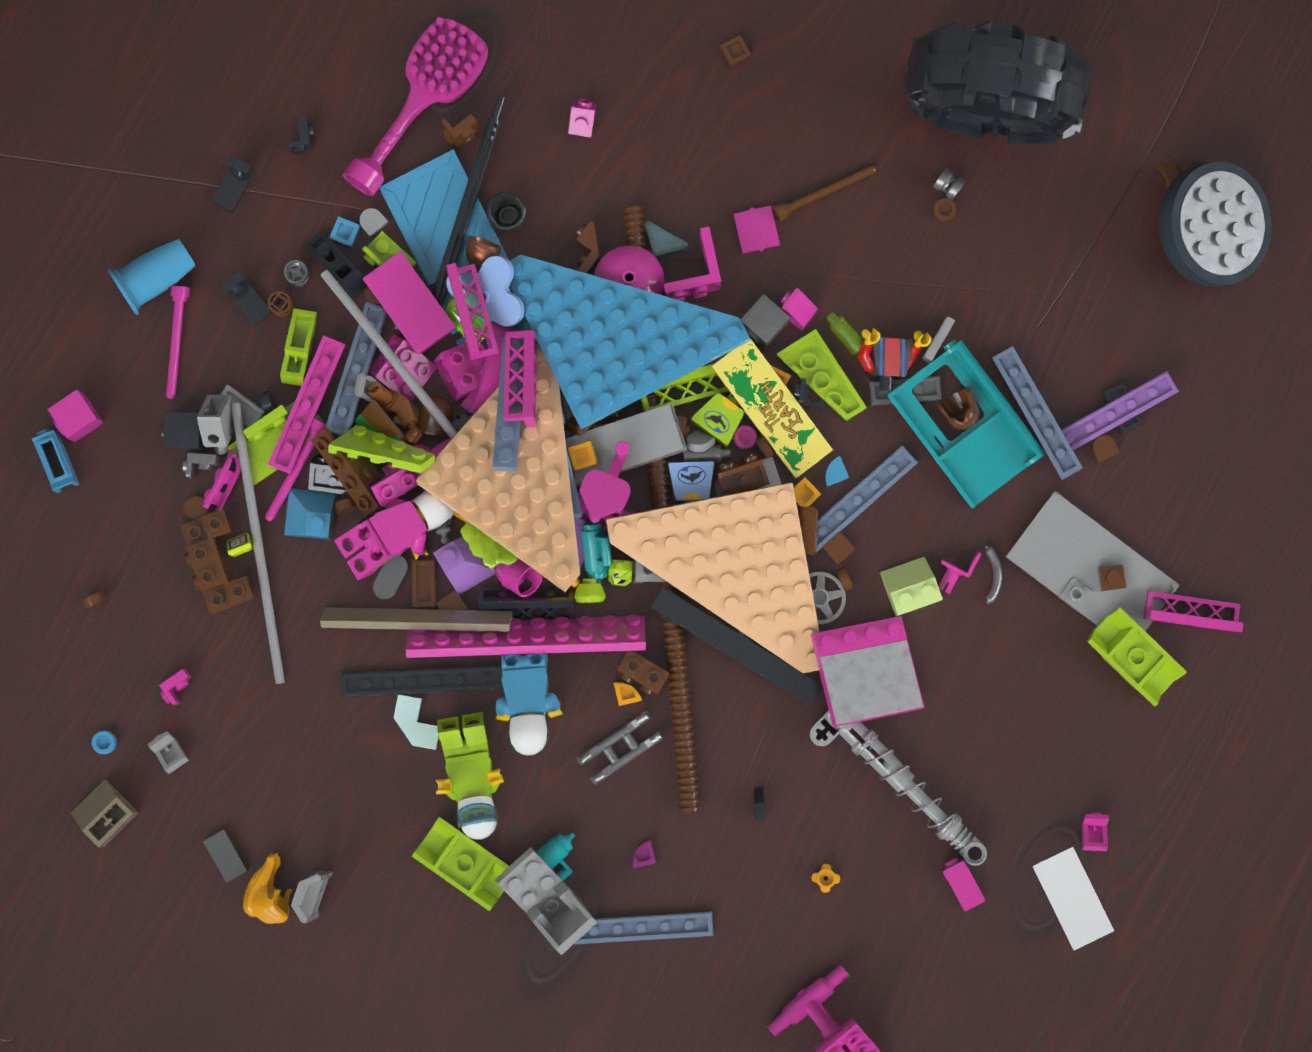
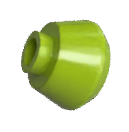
[574,579,606,603]

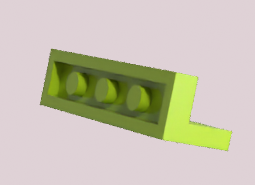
[640,364,730,412]

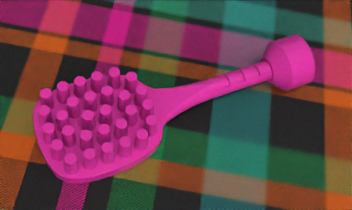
[342,17,488,196]

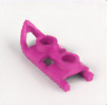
[203,450,241,511]

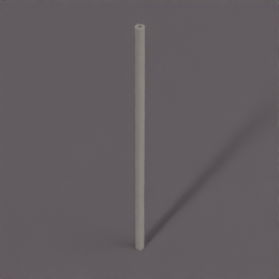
[320,270,458,439]
[231,403,285,684]

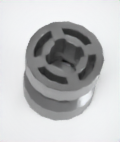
[933,168,966,200]
[284,260,310,287]

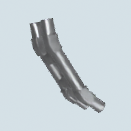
[577,711,664,785]

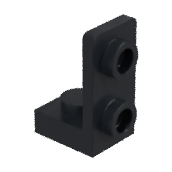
[212,155,255,212]
[221,271,271,325]

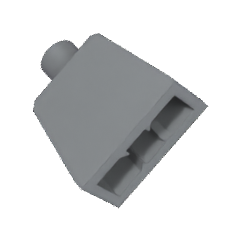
[197,395,234,455]

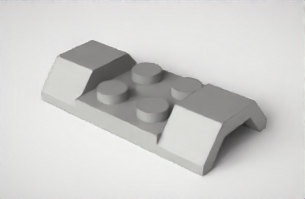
[291,870,333,923]

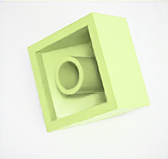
[880,557,943,617]

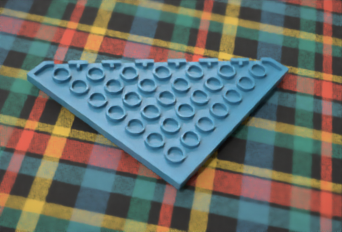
[510,255,751,429]

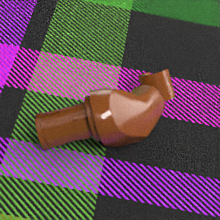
[368,382,422,443]

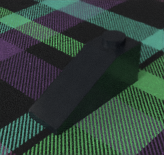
[304,231,367,299]

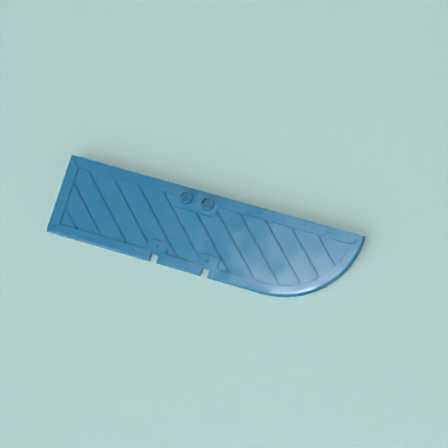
[379,149,591,438]

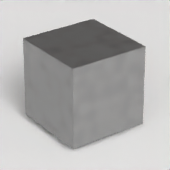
[741,294,790,349]

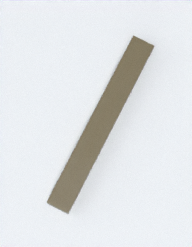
[320,607,512,632]

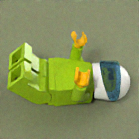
[436,712,504,839]

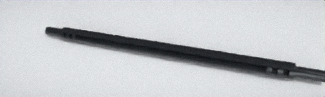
[417,96,506,365]

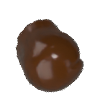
[937,387,979,430]
[415,396,453,437]

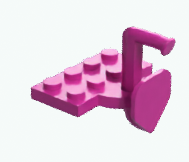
[578,441,636,532]

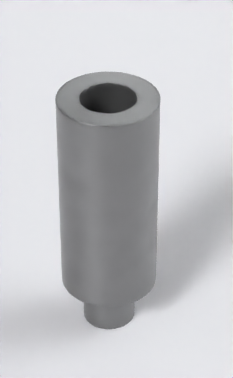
[683,445,730,463]

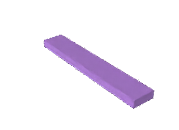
[1061,371,1179,450]

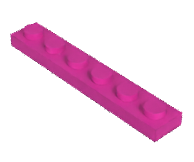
[268,335,346,475]

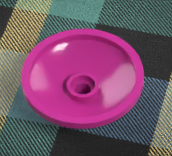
[594,246,664,295]

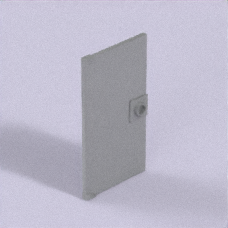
[1006,491,1180,631]

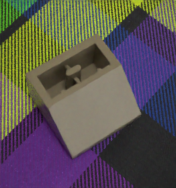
[71,779,138,848]

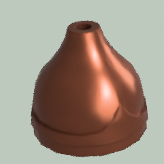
[465,236,501,273]

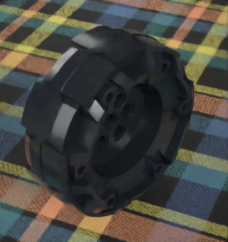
[904,21,1094,145]

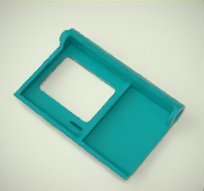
[887,339,1046,509]

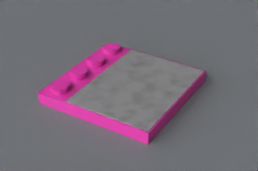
[811,616,925,728]

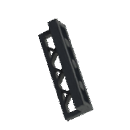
[478,586,574,621]

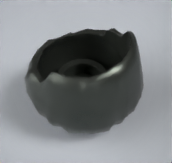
[487,192,527,233]

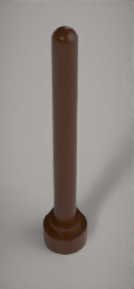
[772,165,877,222]

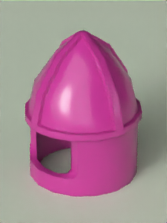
[494,557,543,597]

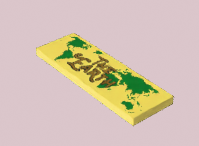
[711,340,833,478]

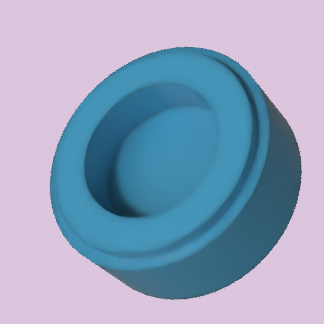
[92,731,117,754]

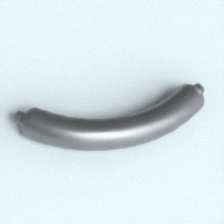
[985,545,1002,604]

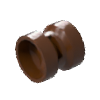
[268,291,294,318]

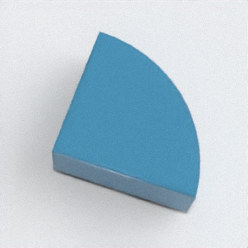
[825,456,849,487]

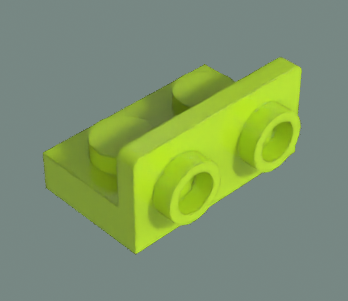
[362,231,417,268]

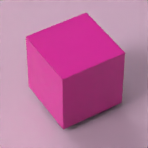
[47,390,104,443]

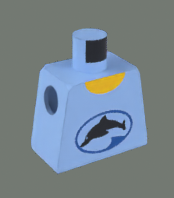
[668,461,714,503]

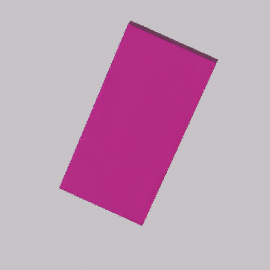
[363,251,456,355]

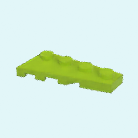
[328,425,435,473]

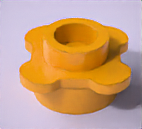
[811,864,840,893]

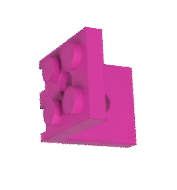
[663,227,721,301]

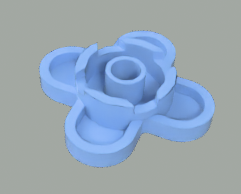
[447,256,525,336]

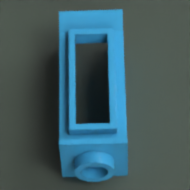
[32,429,79,493]

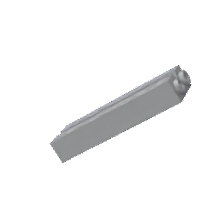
[565,404,687,487]

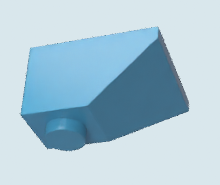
[284,489,336,540]

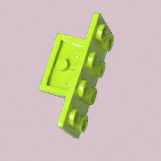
[227,401,322,486]

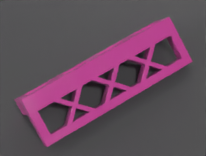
[446,263,499,360]
[504,331,537,427]
[1144,591,1243,632]

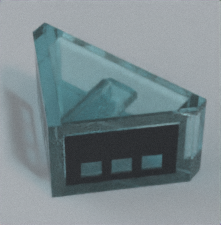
[645,221,688,260]

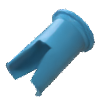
[107,239,195,316]

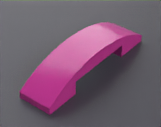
[470,322,514,414]

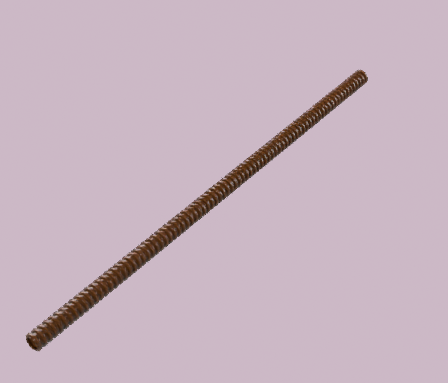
[623,205,701,813]

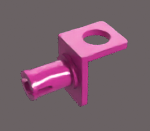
[938,551,981,594]

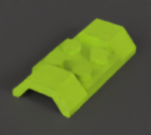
[1087,607,1187,706]
[412,817,509,911]

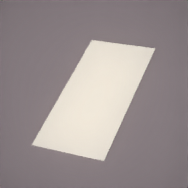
[1033,847,1114,950]

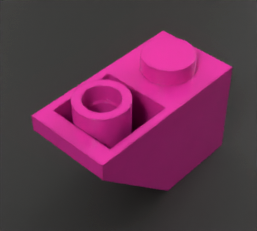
[780,288,818,331]

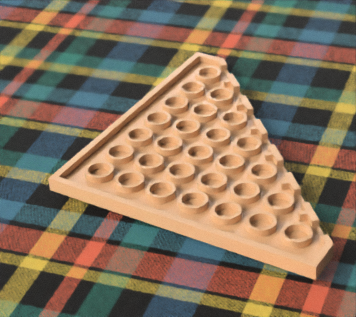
[416,343,580,592]
[605,482,819,673]

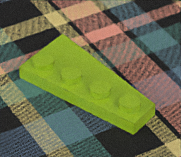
[776,329,867,421]

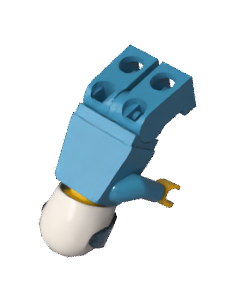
[496,653,563,756]

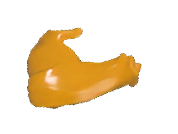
[243,853,293,924]

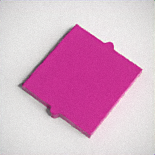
[733,206,780,254]

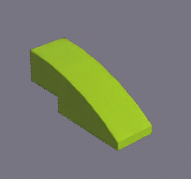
[280,309,317,386]

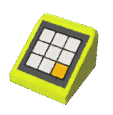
[227,533,254,557]

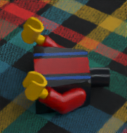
[858,328,932,391]

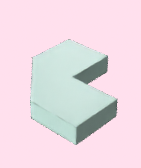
[394,695,439,750]

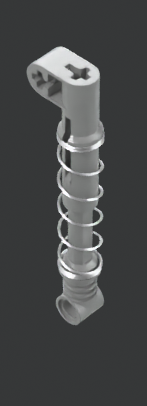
[810,710,987,866]

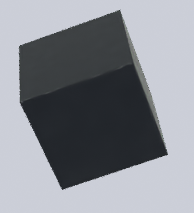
[161,411,204,453]

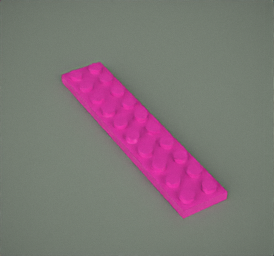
[406,615,646,658]

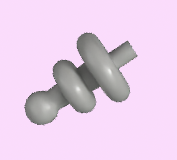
[436,519,451,545]

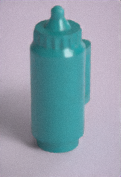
[581,521,612,584]
[536,833,575,881]

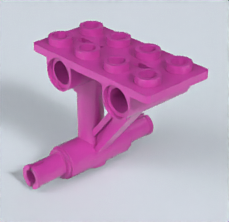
[766,964,881,1052]

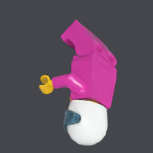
[334,489,455,580]

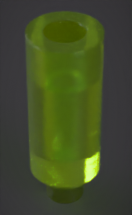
[826,312,862,355]

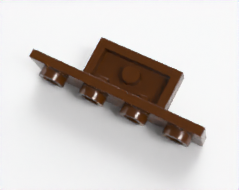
[311,427,381,517]

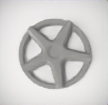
[809,572,846,625]

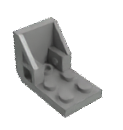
[495,847,597,955]

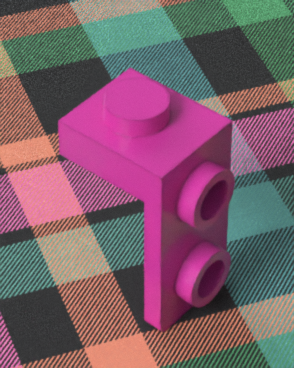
[942,857,985,911]

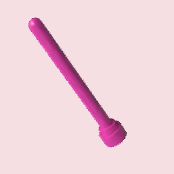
[166,286,190,399]
[265,418,326,521]

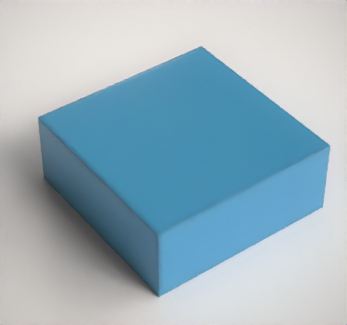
[329,216,361,248]

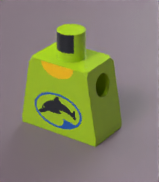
[691,393,745,448]

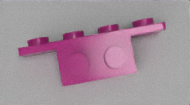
[371,439,452,506]

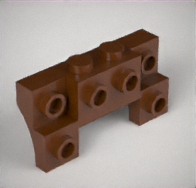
[180,509,255,615]

